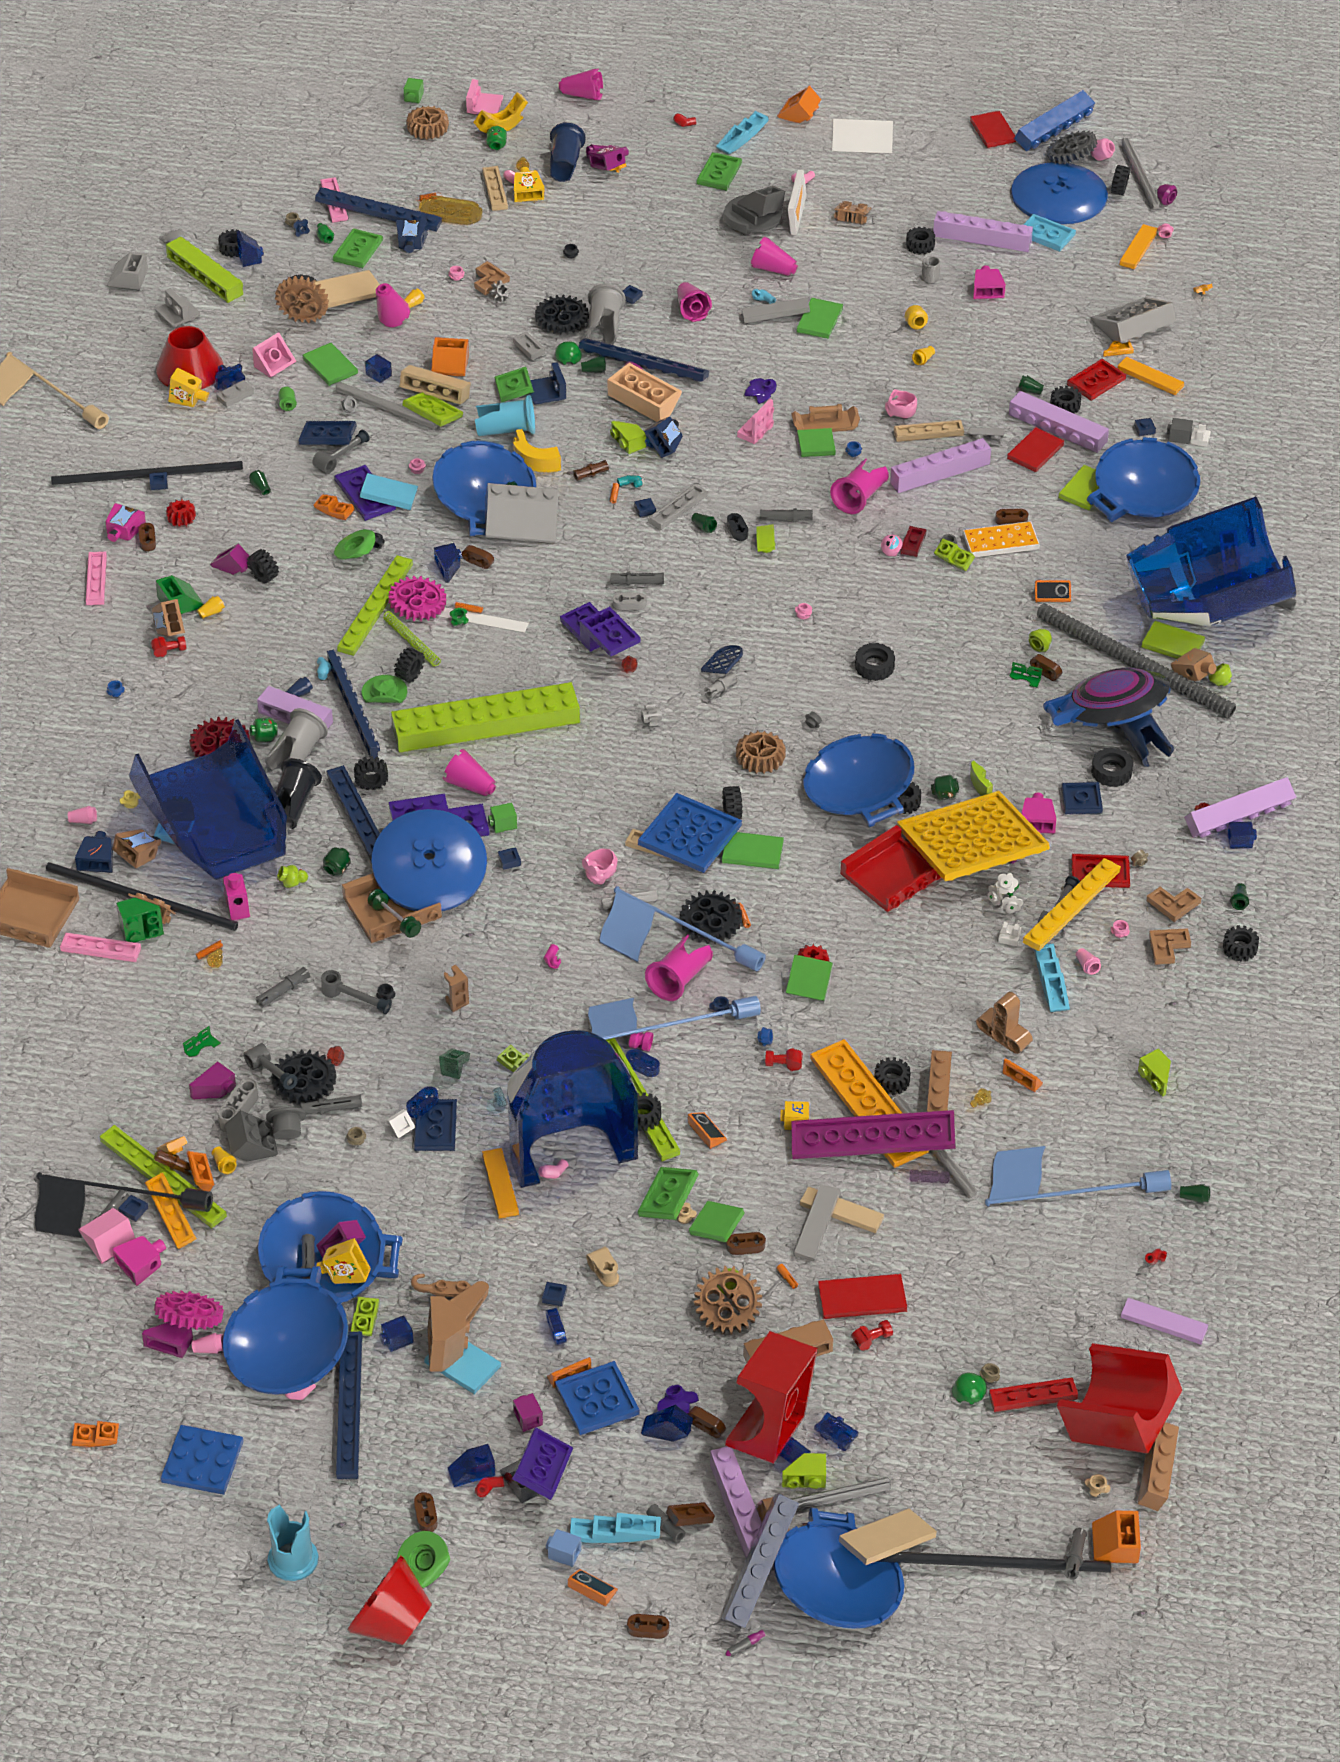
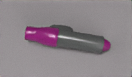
[725,1630,766,1657]

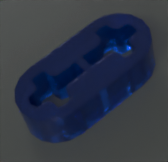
[626,1049,660,1077]
[406,1086,439,1118]
[546,1308,567,1345]

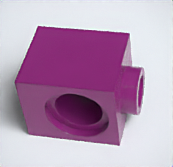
[513,1393,543,1432]

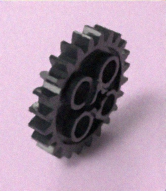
[535,294,589,335]
[680,890,742,944]
[271,1049,337,1105]

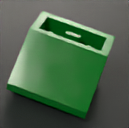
[156,575,204,614]
[116,898,164,943]

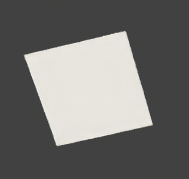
[832,119,893,153]

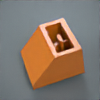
[432,337,469,376]
[1092,1510,1141,1563]

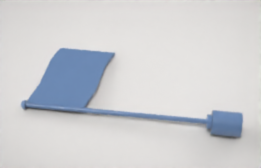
[600,886,766,972]
[588,996,761,1044]
[985,1146,1171,1206]

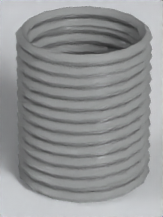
[921,256,940,283]

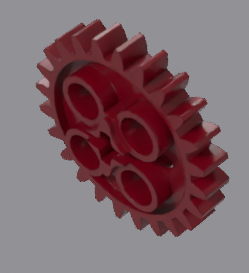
[189,717,250,765]

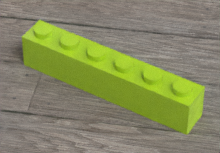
[165,236,243,303]

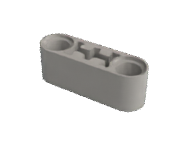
[218,1078,258,1132]

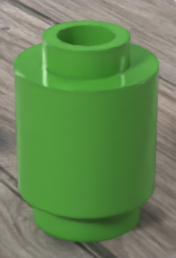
[278,387,297,411]

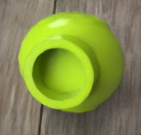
[277,865,308,888]

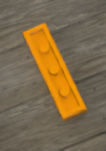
[1119,224,1158,269]
[1117,357,1184,395]
[482,1148,519,1219]
[145,1172,197,1249]

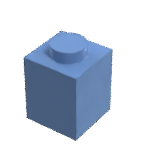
[546,1529,581,1567]

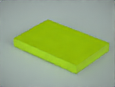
[402,392,463,427]
[1058,465,1098,511]
[1141,621,1205,659]

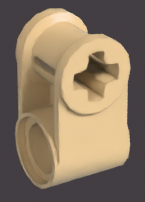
[586,1246,619,1287]

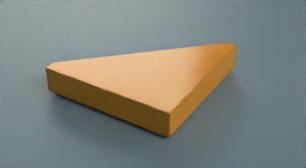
[1103,340,1134,357]

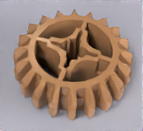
[406,105,449,140]
[736,730,786,774]

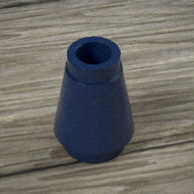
[285,677,313,697]

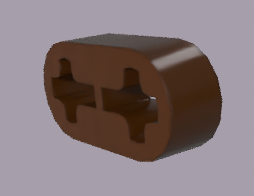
[995,509,1029,525]
[139,523,156,552]
[461,545,495,569]
[1030,654,1063,681]
[726,1232,766,1255]
[687,1406,726,1438]
[414,1492,438,1532]
[627,1614,670,1639]

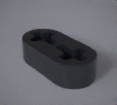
[727,513,749,541]

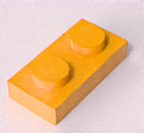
[156,1136,187,1155]

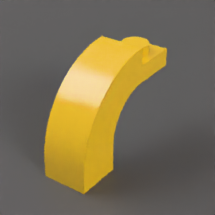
[473,92,528,133]
[513,429,561,472]

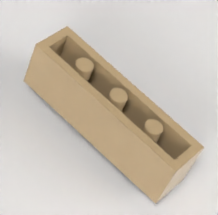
[399,365,471,405]

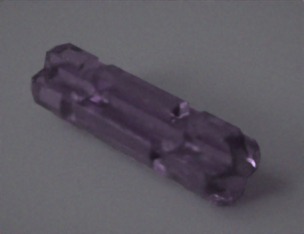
[909,1169,950,1184]

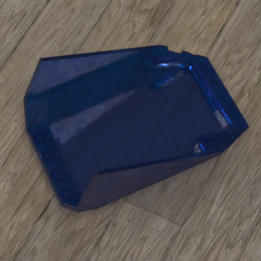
[129,719,287,880]

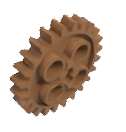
[275,276,329,323]
[694,1266,762,1335]

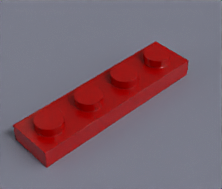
[989,1377,1078,1412]

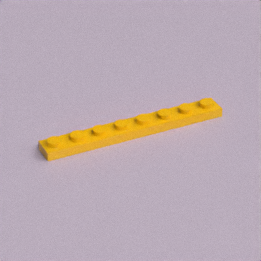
[1023,858,1121,951]

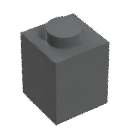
[1167,418,1193,444]

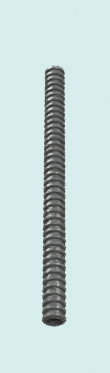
[1037,603,1236,718]

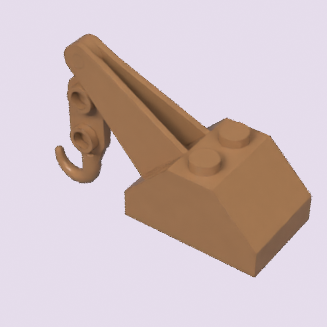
[411,1274,489,1372]

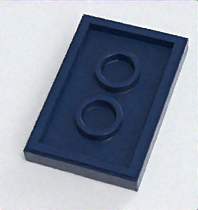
[298,421,357,445]
[414,1099,457,1151]

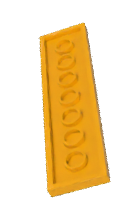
[810,1039,929,1168]

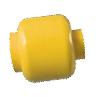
[904,305,928,329]

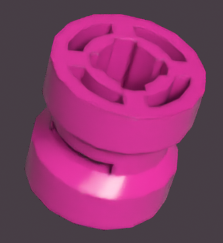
[629,1031,654,1052]

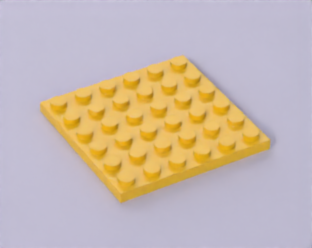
[897,791,1050,881]

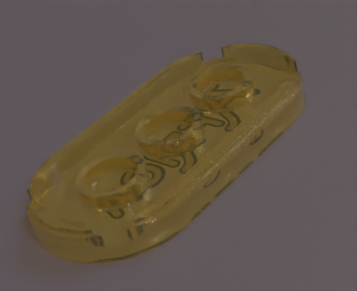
[419,196,483,225]

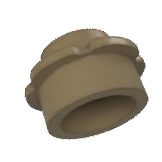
[285,212,301,227]
[1131,850,1149,867]
[346,1127,366,1145]
[979,1363,1000,1383]

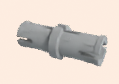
[704,672,738,698]

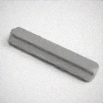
[601,890,658,910]

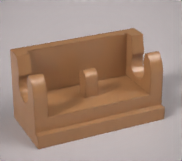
[444,964,469,1012]

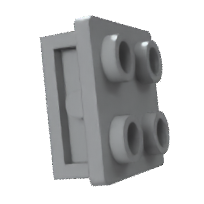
[156,288,200,328]

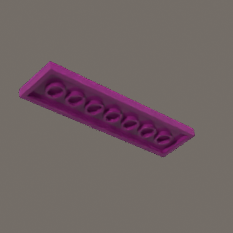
[792,1110,956,1159]

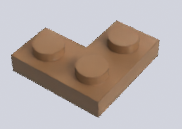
[474,261,510,295]
[1146,886,1202,922]
[1149,928,1191,965]

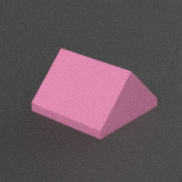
[252,332,296,377]
[78,1208,135,1264]

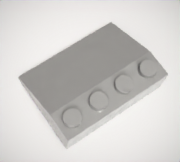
[1091,297,1176,343]
[485,483,558,543]

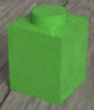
[403,78,424,103]
[488,803,517,833]

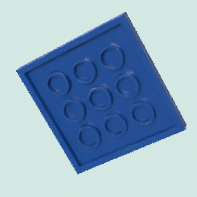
[638,793,742,873]

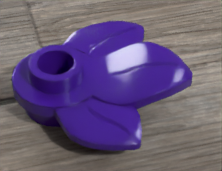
[744,378,777,404]
[657,1385,699,1417]

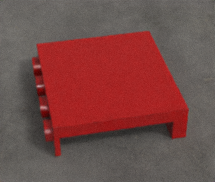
[840,825,941,912]

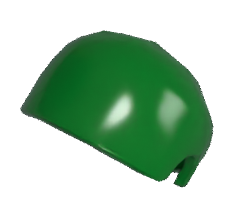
[554,341,582,365]
[952,1372,987,1405]

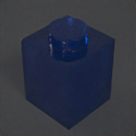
[365,354,392,383]
[1227,821,1257,849]
[379,1315,414,1352]

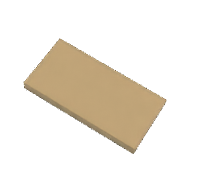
[315,270,380,308]
[839,1508,937,1565]

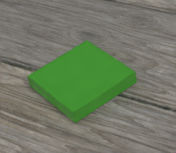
[494,367,534,402]
[797,428,836,457]
[786,955,833,1001]
[689,1201,745,1242]

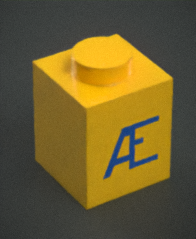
[780,1101,809,1130]

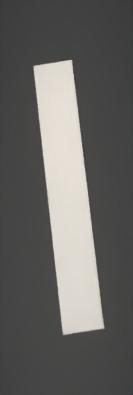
[436,607,529,633]

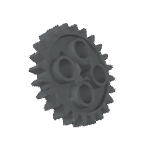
[1046,130,1098,164]

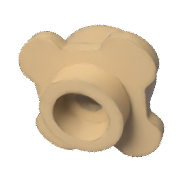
[677,1202,697,1224]
[1085,1474,1110,1497]

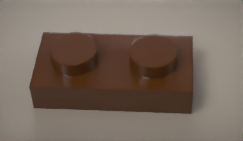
[666,1502,715,1526]

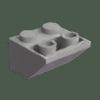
[107,252,148,290]

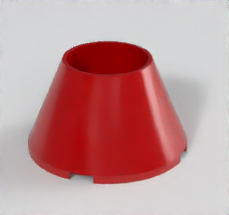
[156,326,224,389]
[347,1555,432,1645]

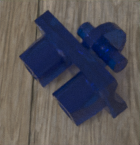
[214,363,245,390]
[814,1412,859,1451]

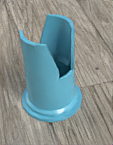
[475,395,535,436]
[267,1504,319,1581]

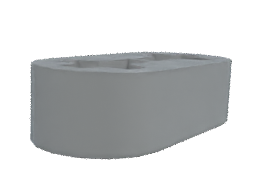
[613,593,647,610]

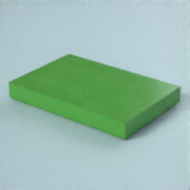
[697,152,742,191]
[333,228,383,269]
[797,298,843,339]
[302,342,358,386]
[722,832,784,869]
[637,1167,699,1220]

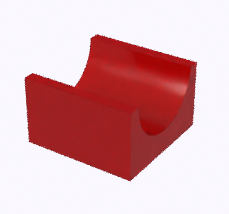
[725,1331,818,1464]
[1057,1343,1182,1454]

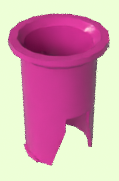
[830,459,889,514]
[645,935,713,1001]

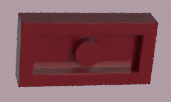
[900,526,927,557]

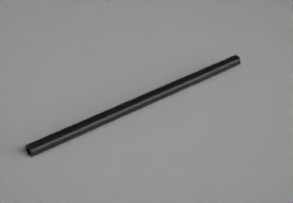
[51,461,243,485]
[46,862,238,931]
[876,1552,1111,1573]

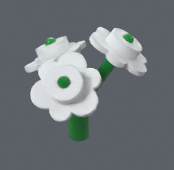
[988,873,1023,914]

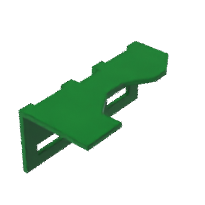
[1009,662,1042,688]
[183,1026,221,1057]

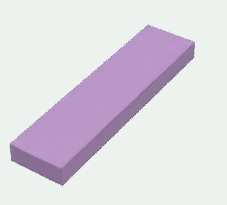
[1121,1298,1208,1345]

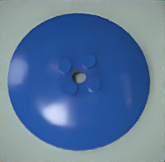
[1011,162,1108,224]
[372,809,487,912]

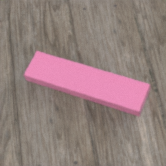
[320,177,348,223]
[86,552,107,605]
[60,933,141,962]

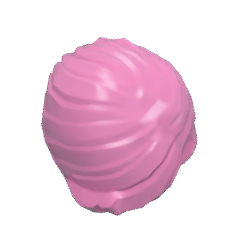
[885,389,917,419]
[582,848,618,885]

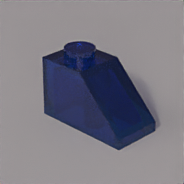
[236,231,264,267]
[434,543,462,583]
[641,1404,693,1442]
[447,1444,496,1487]

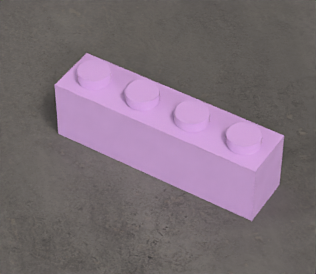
[257,686,333,728]

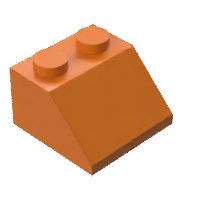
[777,85,822,123]

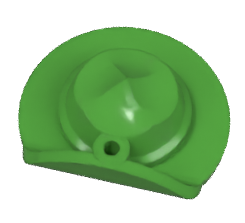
[334,529,375,559]
[362,675,408,703]
[397,1531,450,1588]

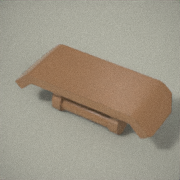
[791,404,860,432]

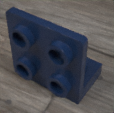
[529,362,566,405]

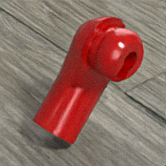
[673,113,697,127]
[1145,1248,1167,1265]
[475,1476,504,1497]

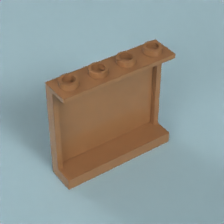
[0,868,80,948]
[342,873,442,943]

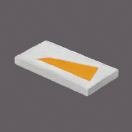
[788,170,807,235]

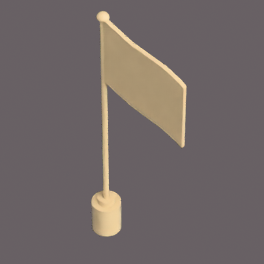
[0,352,109,429]

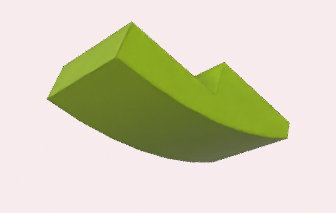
[756,524,776,553]
[934,539,975,571]
[970,760,993,796]
[496,1044,541,1079]
[351,1297,380,1336]

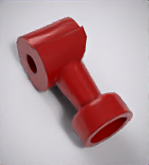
[151,636,187,658]
[765,1048,803,1071]
[851,1320,893,1350]

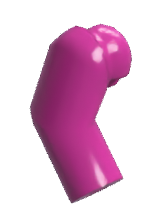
[544,944,561,969]

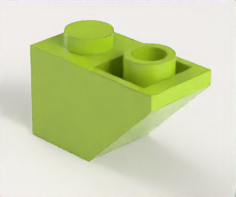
[610,421,646,454]
[1138,1048,1171,1097]
[782,1453,826,1489]

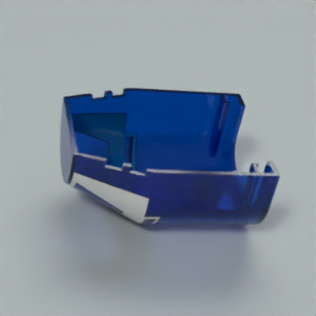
[1126,496,1296,627]
[507,1030,638,1188]

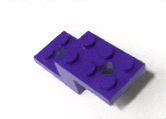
[560,602,641,657]
[389,793,490,837]

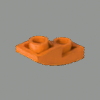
[313,494,355,520]
[71,1421,119,1447]

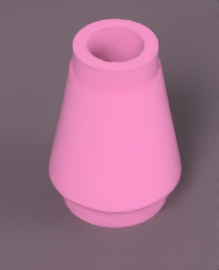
[68,806,97,824]
[1076,948,1101,975]
[192,1333,223,1354]

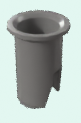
[586,284,626,345]
[265,708,328,770]

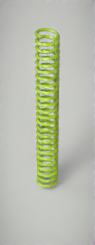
[383,611,441,666]

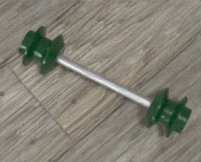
[367,889,421,938]

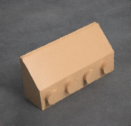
[607,363,682,422]

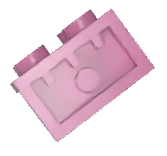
[466,79,503,115]
[737,399,774,444]

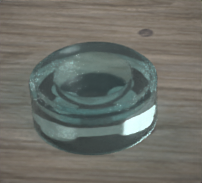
[493,1087,507,1108]

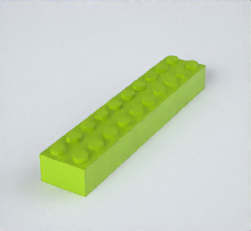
[391,682,580,753]

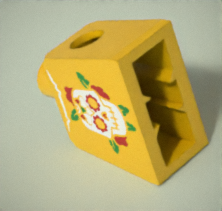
[514,167,545,202]
[168,368,209,407]
[316,1238,371,1284]

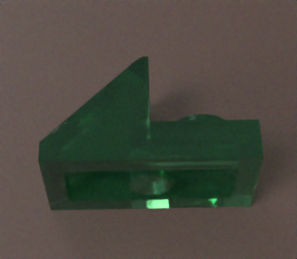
[439,1048,470,1079]

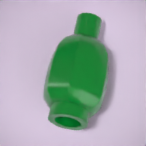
[316,223,334,244]

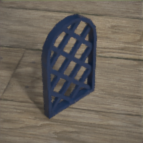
[701,645,743,674]

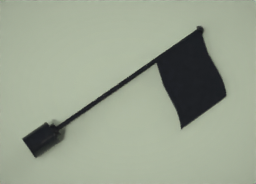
[35,1172,213,1238]

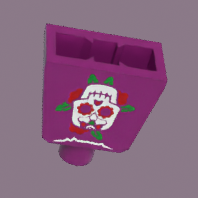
[588,145,629,171]

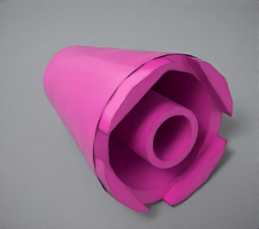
[559,68,603,100]
[751,237,798,276]
[677,282,712,322]
[376,283,410,327]
[442,749,496,796]

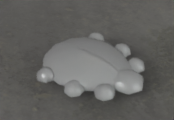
[161,228,185,243]

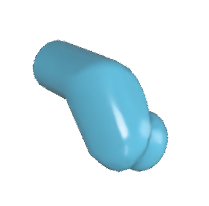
[751,289,776,304]
[317,657,331,680]

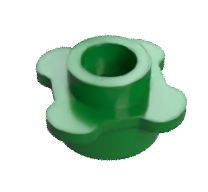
[450,608,469,626]

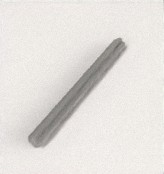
[1121,138,1160,210]
[336,382,438,429]
[893,1096,977,1198]

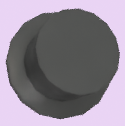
[266,1107,306,1140]

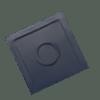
[1061,782,1103,814]

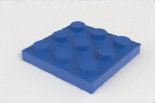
[555,1361,640,1435]
[161,1425,244,1495]

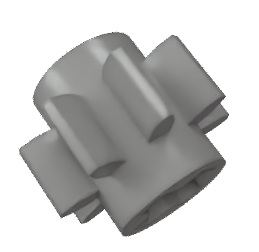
[489,280,511,302]
[641,704,662,727]

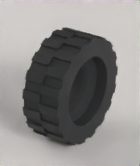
[855,643,895,681]
[1091,747,1133,787]

